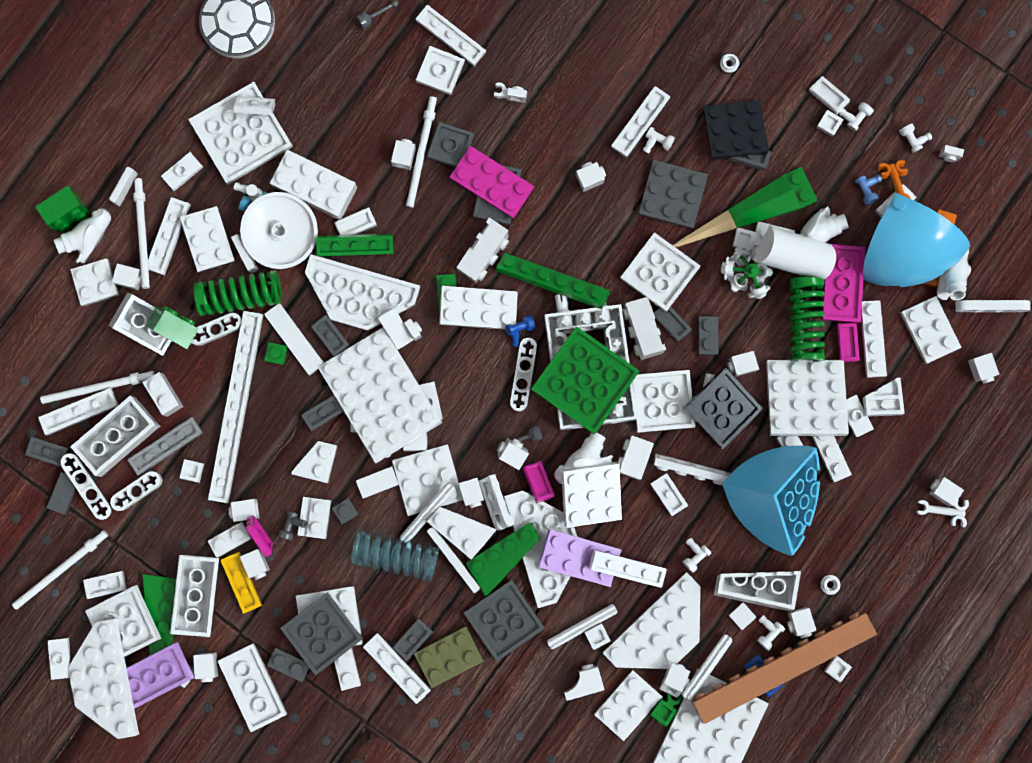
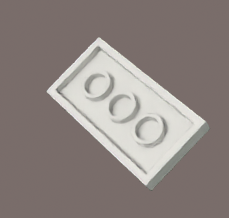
[439,286,518,330]
[218,643,287,732]

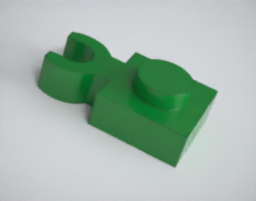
[649,693,682,727]

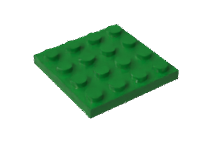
[531,326,640,435]

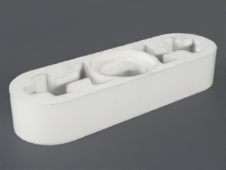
[191,313,242,346]
[110,471,162,511]

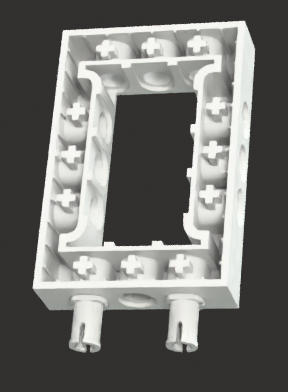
[544,294,638,431]

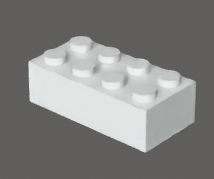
[270,150,357,220]
[71,396,160,477]

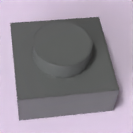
[332,498,359,525]

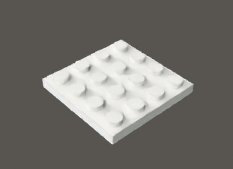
[189,82,293,185]
[766,360,849,436]

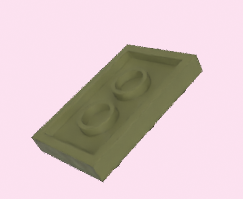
[414,626,484,689]

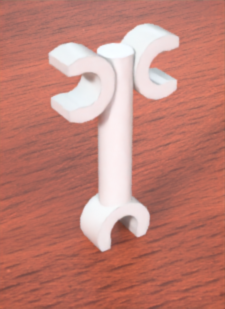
[916,500,969,527]

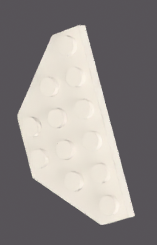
[305,254,420,331]
[504,491,577,608]
[602,572,700,669]
[68,618,139,739]

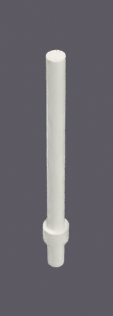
[406,96,437,208]
[133,178,150,289]
[40,371,155,404]
[12,530,109,610]

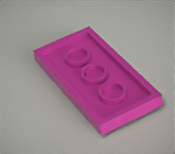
[450,146,534,219]
[821,244,865,323]

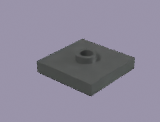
[427,122,475,168]

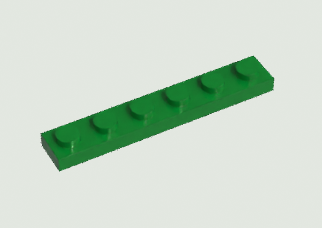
[496,253,610,309]

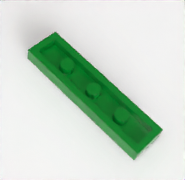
[316,234,393,256]

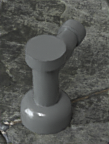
[277,511,308,541]

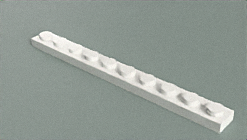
[208,311,263,503]

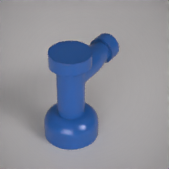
[505,315,535,347]

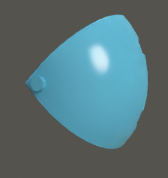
[863,193,970,287]
[722,445,820,556]

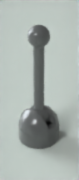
[356,0,399,30]
[497,425,543,447]

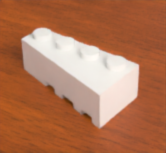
[714,571,801,612]

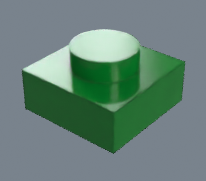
[264,342,288,365]

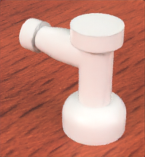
[839,102,874,131]
[899,123,932,153]
[643,127,675,154]
[234,182,263,202]
[683,538,711,573]
[757,615,785,651]

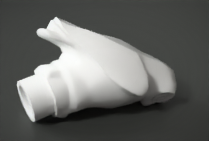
[799,206,849,243]
[54,208,111,263]
[937,249,971,301]
[554,433,613,484]

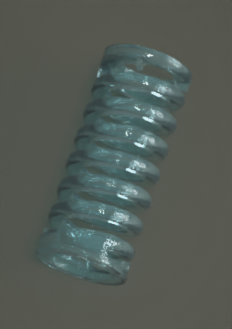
[351,530,440,582]

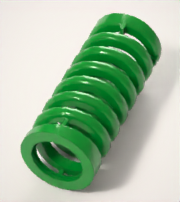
[194,270,282,316]
[789,277,825,362]

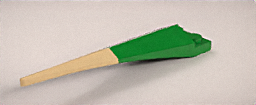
[673,167,818,248]

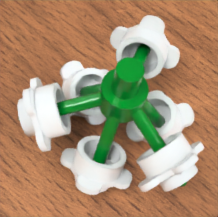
[720,243,773,299]

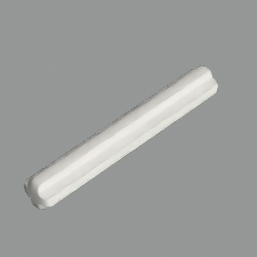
[400,482,455,543]
[547,604,617,649]
[682,634,732,702]

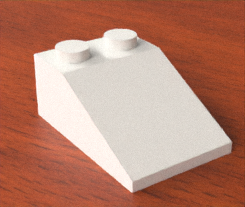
[108,292,171,356]

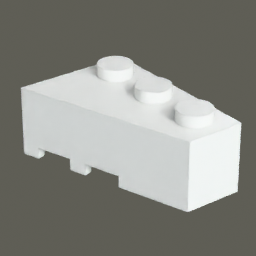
[457,217,509,283]
[622,297,666,360]
[427,507,496,560]

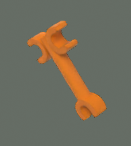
[878,160,911,199]

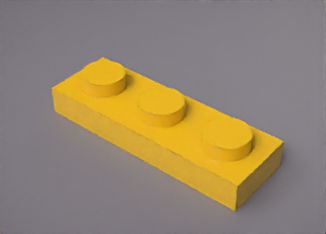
[221,552,262,614]

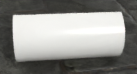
[753,225,836,279]
[170,555,219,637]

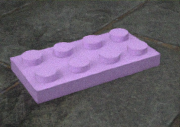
[537,529,621,587]
[126,642,194,709]

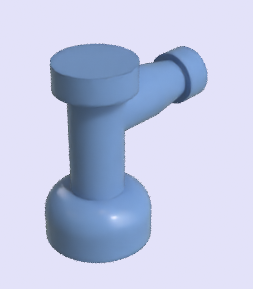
[855,175,882,205]

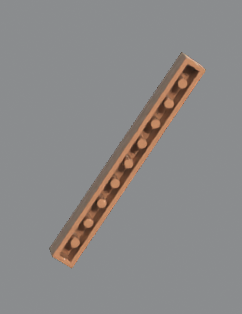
[691,612,877,724]

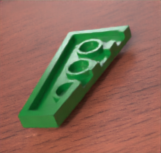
[466,522,541,596]
[142,574,177,655]

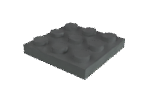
[638,160,708,230]
[464,580,545,662]
[280,592,363,676]

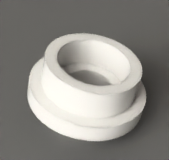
[720,54,739,73]
[821,575,840,595]

